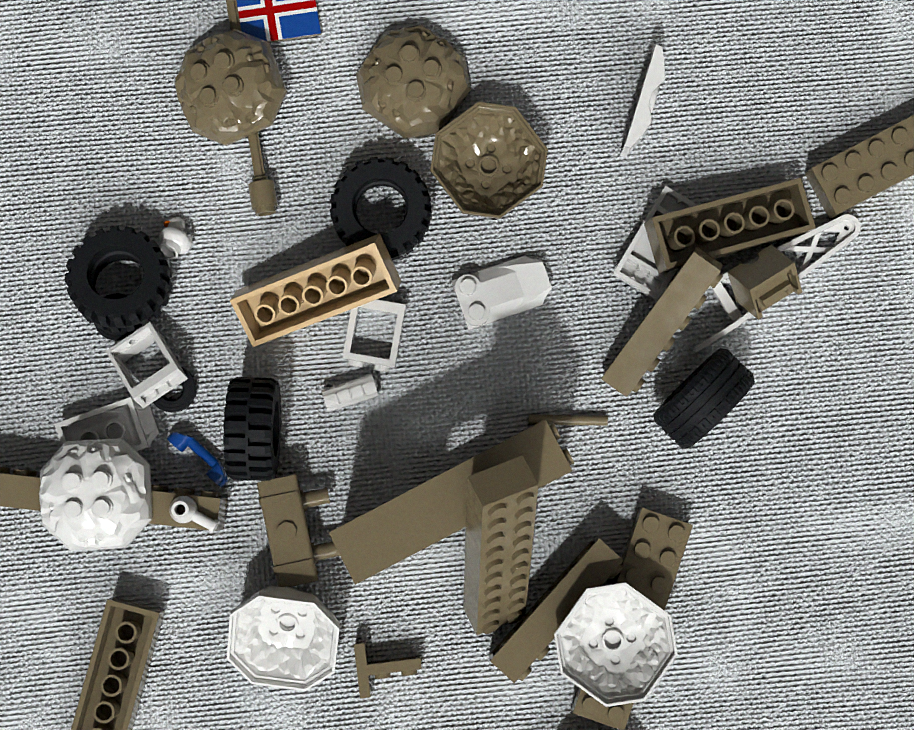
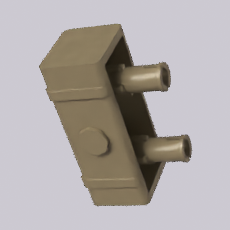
[257,474,340,587]

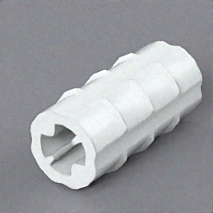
[321,374,379,412]

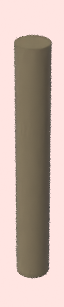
[528,414,608,426]

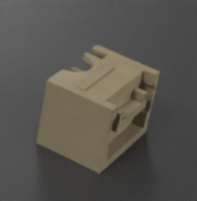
[727,245,802,320]

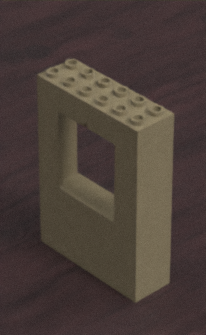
[329,419,574,585]

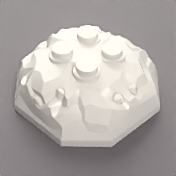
[39,438,153,551]
[554,582,678,707]
[227,586,340,691]

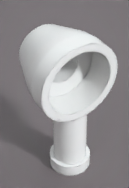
[169,496,219,533]

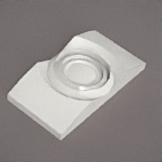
[620,45,665,158]
[612,185,698,301]

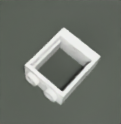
[342,300,407,373]
[106,322,188,409]

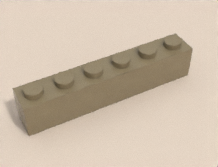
[601,246,723,397]

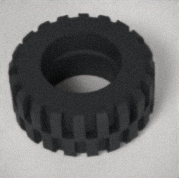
[330,157,432,261]
[65,226,172,333]
[223,377,282,481]

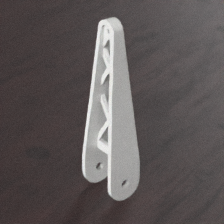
[694,214,861,352]

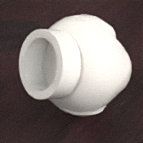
[159,217,192,259]

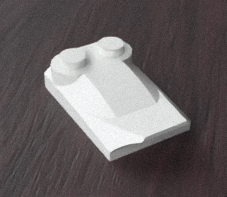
[451,256,552,331]
[54,397,159,452]

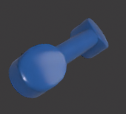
[167,432,227,488]

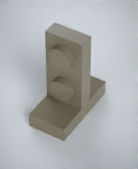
[354,641,422,699]

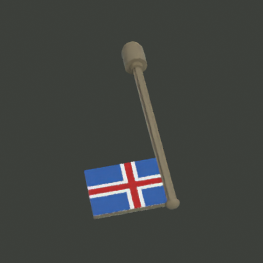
[226,0,321,216]

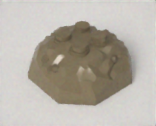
[356,24,471,139]
[174,29,287,146]
[430,102,548,219]

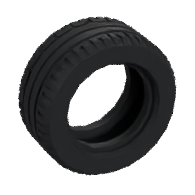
[653,348,755,448]

